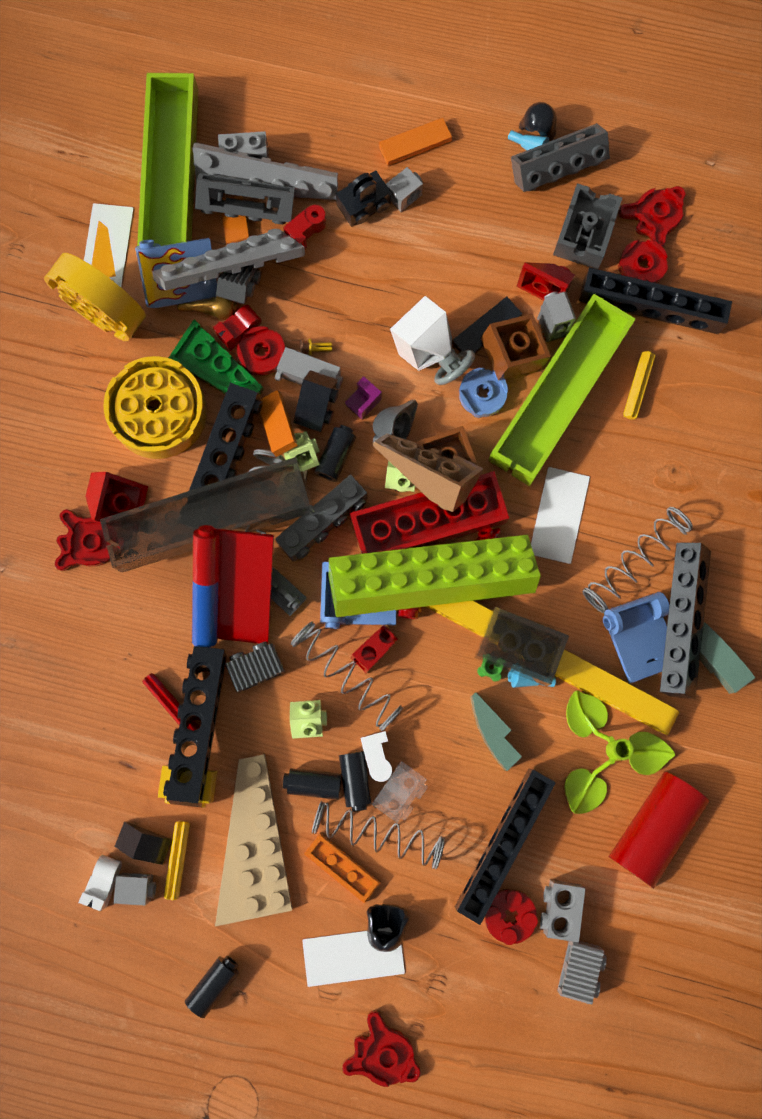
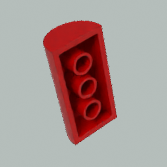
[609,772,710,889]

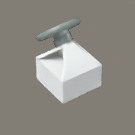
[390,296,475,385]

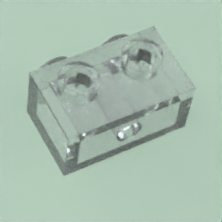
[372,761,428,823]

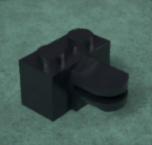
[336,170,391,227]

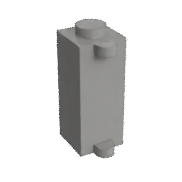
[275,347,343,389]

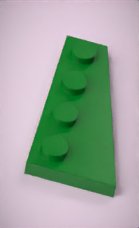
[168,319,264,395]

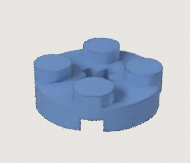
[459,368,508,418]

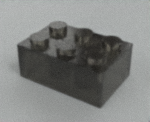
[474,607,569,686]

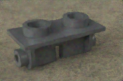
[271,567,307,616]

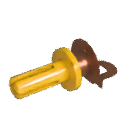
[288,339,332,356]

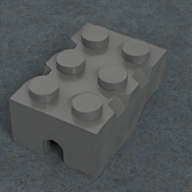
[553,183,622,269]

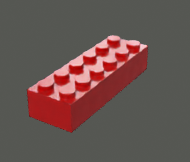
[350,471,509,554]

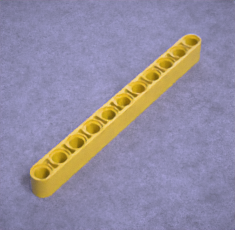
[426,601,680,735]

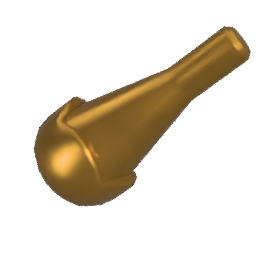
[177,296,238,321]

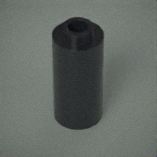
[314,425,356,482]
[339,751,371,812]
[283,768,341,800]
[185,956,239,1018]

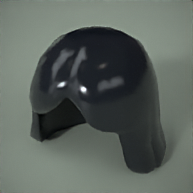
[519,102,557,141]
[367,904,410,952]

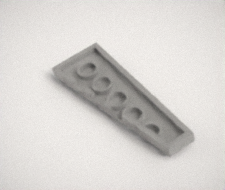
[193,143,338,200]
[152,229,305,291]

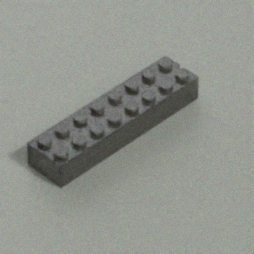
[100,457,315,573]

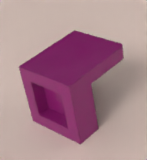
[345,376,382,420]

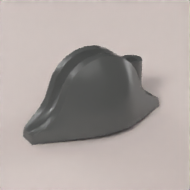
[373,400,418,443]

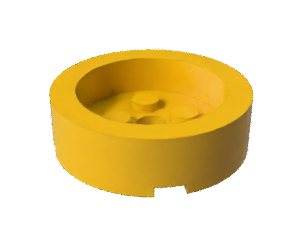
[44,253,146,341]
[104,356,207,459]

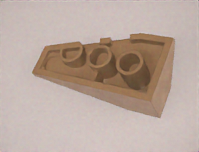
[373,433,483,512]

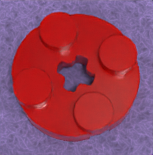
[618,240,668,283]
[237,326,285,375]
[485,889,538,945]

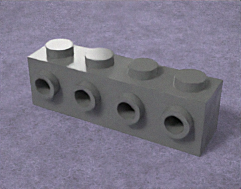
[511,123,610,192]
[275,474,367,562]

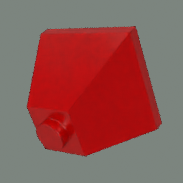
[516,262,575,301]
[85,472,148,533]

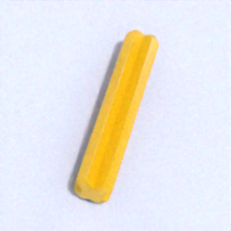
[623,351,655,420]
[164,821,190,900]

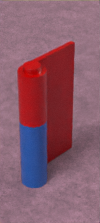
[192,525,274,648]

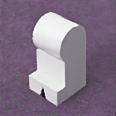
[361,731,392,782]
[79,855,122,911]

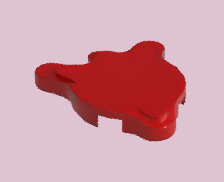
[618,186,686,247]
[54,509,126,571]
[342,1010,421,1087]

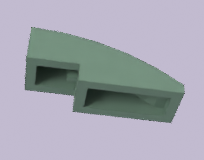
[700,622,756,694]
[470,692,522,771]

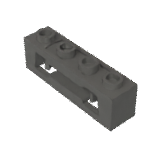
[195,173,295,224]

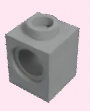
[386,167,423,212]
[114,873,156,905]

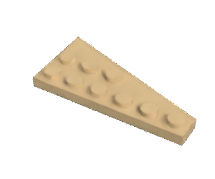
[215,754,293,926]

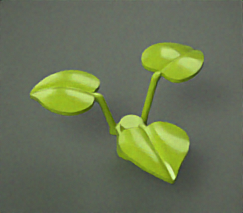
[564,690,675,814]

